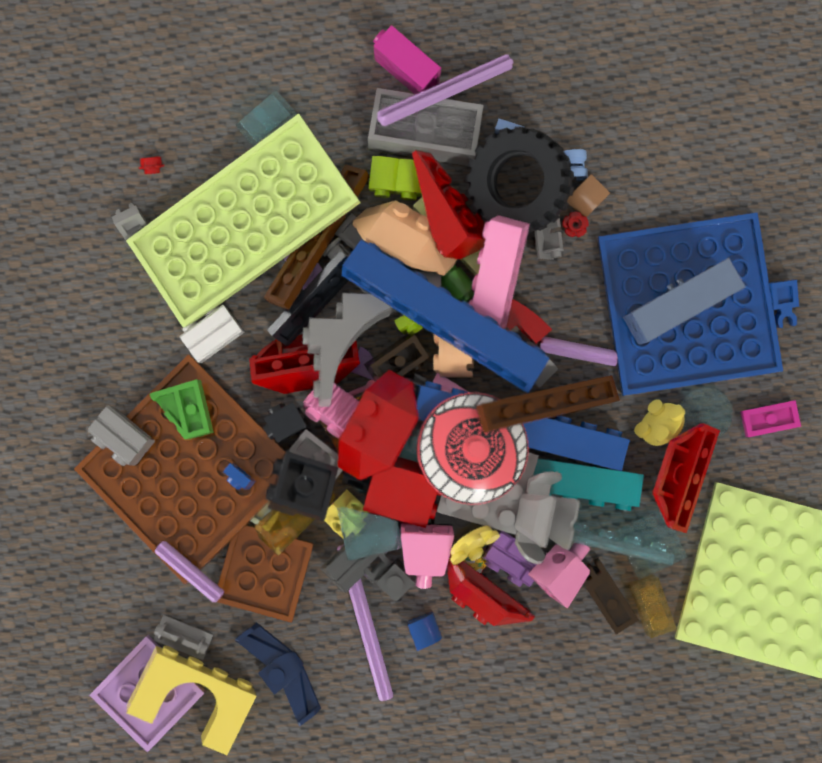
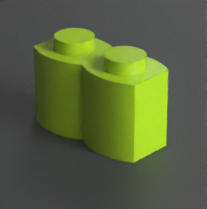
[369,156,422,201]

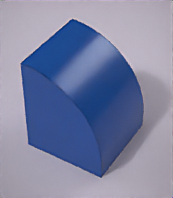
[408,612,442,651]

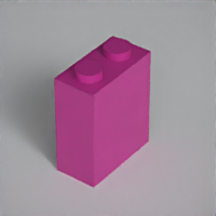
[373,25,441,94]

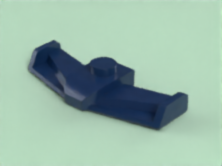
[234,622,321,727]

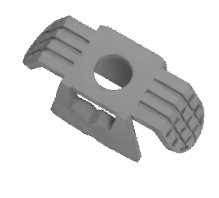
[515,472,580,564]

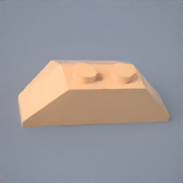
[352,200,457,276]

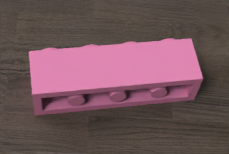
[469,215,529,329]

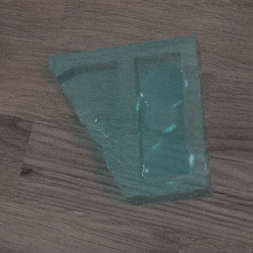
[337,507,402,560]

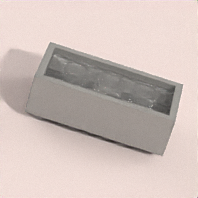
[368,88,484,166]

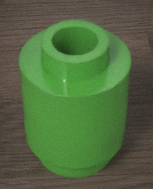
[441,265,474,302]

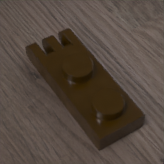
[583,557,639,635]

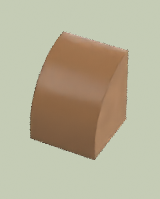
[567,174,610,217]

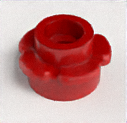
[138,156,165,174]
[562,211,589,237]

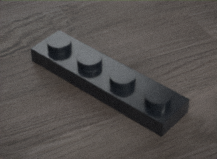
[267,250,349,347]

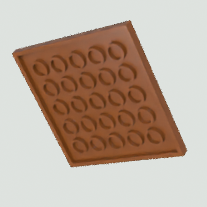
[74,354,286,585]

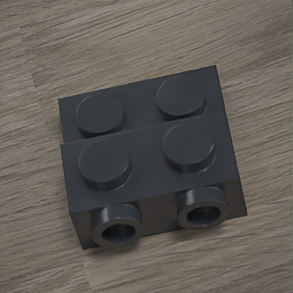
[265,451,338,521]

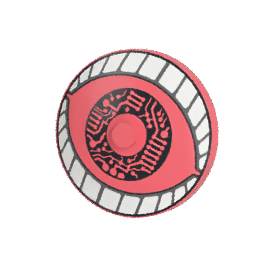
[417,393,528,505]

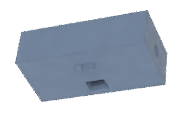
[623,258,745,345]

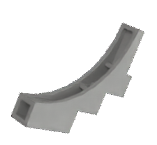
[303,270,441,407]

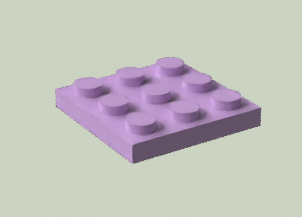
[89,635,206,752]

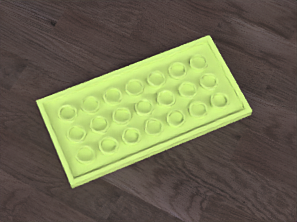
[126,114,361,328]

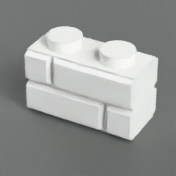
[179,305,244,364]

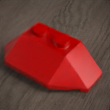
[249,334,360,394]
[337,370,419,480]
[653,423,720,533]
[447,554,535,626]

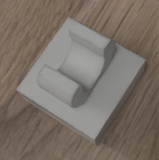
[112,203,148,240]

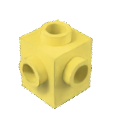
[324,489,370,539]

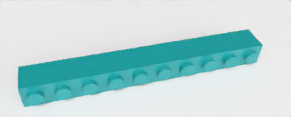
[399,439,644,511]

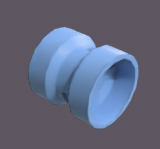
[564,149,588,180]

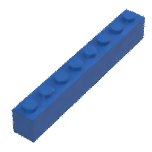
[342,240,550,393]
[415,381,630,471]

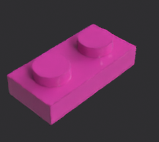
[740,400,801,437]

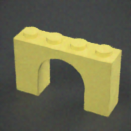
[126,646,256,755]

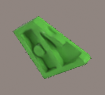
[150,379,214,440]

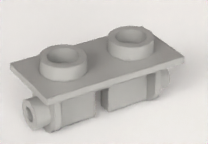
[535,218,564,260]
[153,615,213,660]

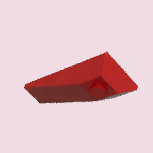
[412,150,486,259]

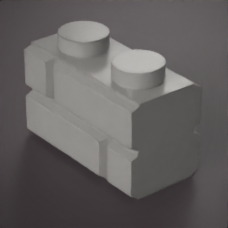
[88,405,155,466]

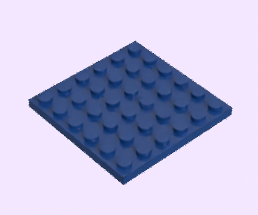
[597,212,783,396]

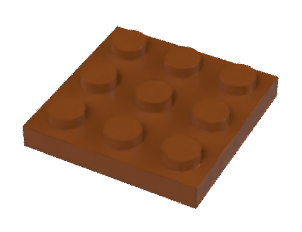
[217,525,314,623]

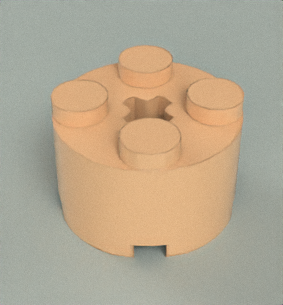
[433,334,474,378]

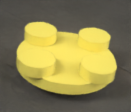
[634,400,685,446]
[450,526,500,565]

